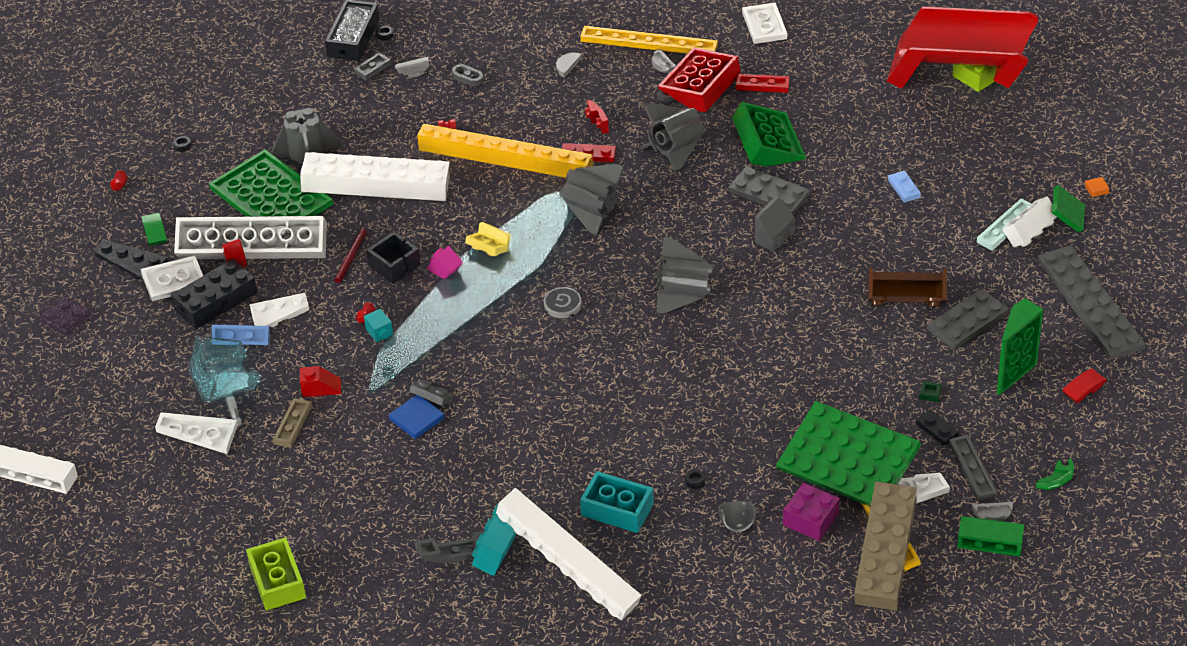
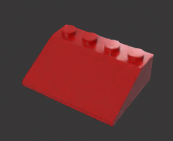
[658,47,741,112]

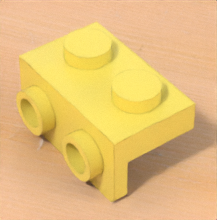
[465,222,510,256]

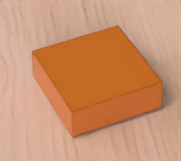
[1085,177,1109,197]

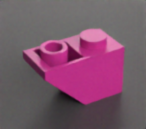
[427,246,463,279]

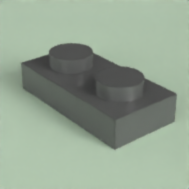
[354,52,391,81]
[409,380,454,406]

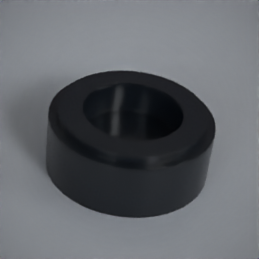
[376,26,394,41]
[173,136,192,152]
[685,470,706,489]

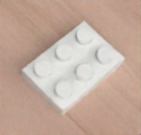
[742,3,787,44]
[141,255,203,301]

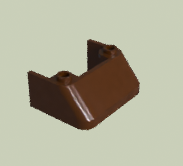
[868,268,947,307]

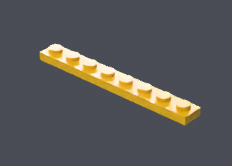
[580,26,718,54]

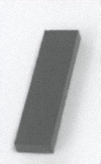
[949,435,998,502]

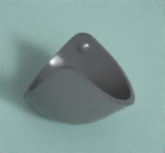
[718,501,756,532]

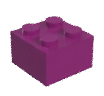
[783,483,840,541]

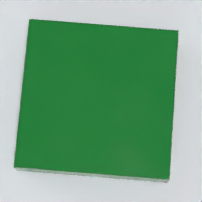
[1052,185,1085,233]

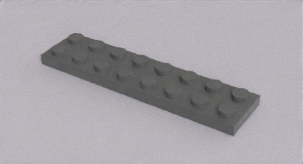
[1037,245,1146,360]

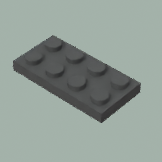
[728,166,810,215]
[927,289,1009,350]

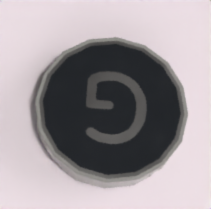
[544,287,581,318]

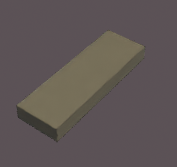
[272,398,312,448]

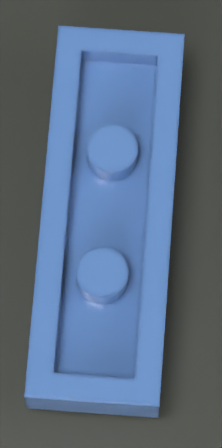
[211,325,270,345]

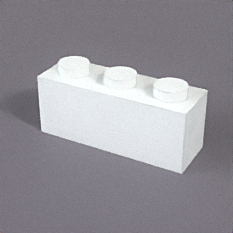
[1002,196,1056,247]

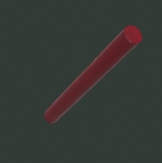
[334,228,367,283]

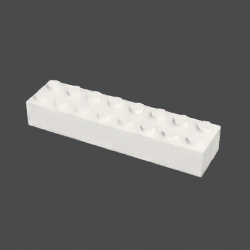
[300,152,449,201]
[174,216,327,259]

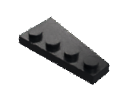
[94,239,168,283]

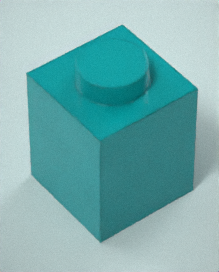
[364,309,393,342]

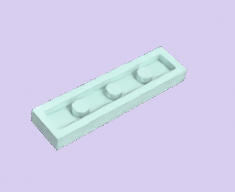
[977,198,1031,251]

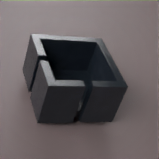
[366,231,421,283]

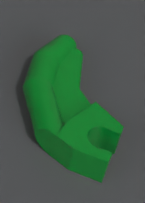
[1035,459,1074,490]

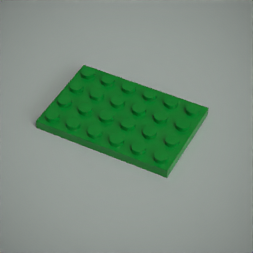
[209,149,333,217]
[776,401,921,507]

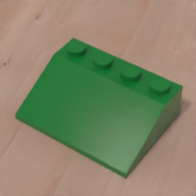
[732,102,806,167]
[997,298,1043,395]

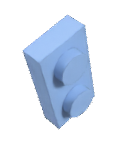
[888,171,921,202]

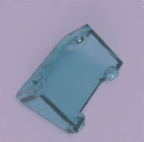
[189,336,260,402]

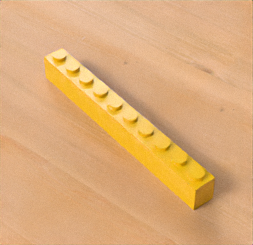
[417,124,593,178]

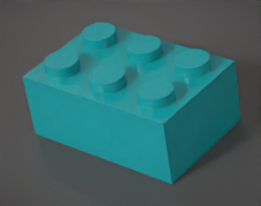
[580,471,654,533]
[471,503,517,576]

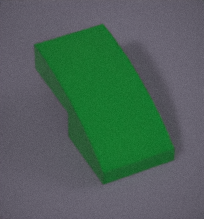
[141,213,167,246]

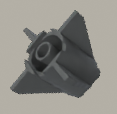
[639,103,705,171]
[271,108,341,164]
[559,164,624,235]
[654,237,712,314]

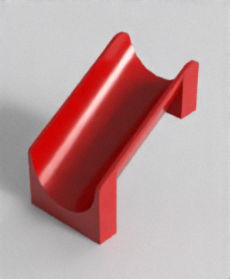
[887,6,1039,88]

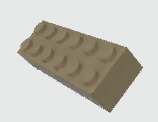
[854,481,917,611]

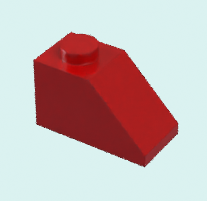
[300,366,341,397]

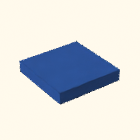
[389,395,445,439]

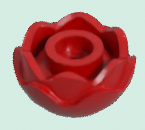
[109,170,128,191]
[355,302,376,323]

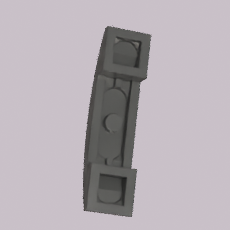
[414,531,484,563]

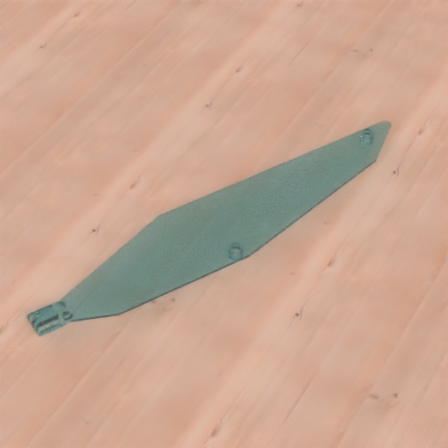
[369,190,575,392]

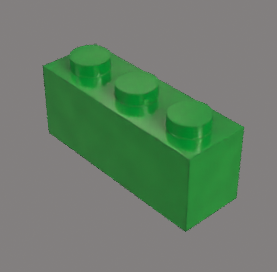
[957,516,1024,556]

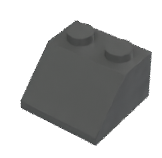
[755,196,795,251]

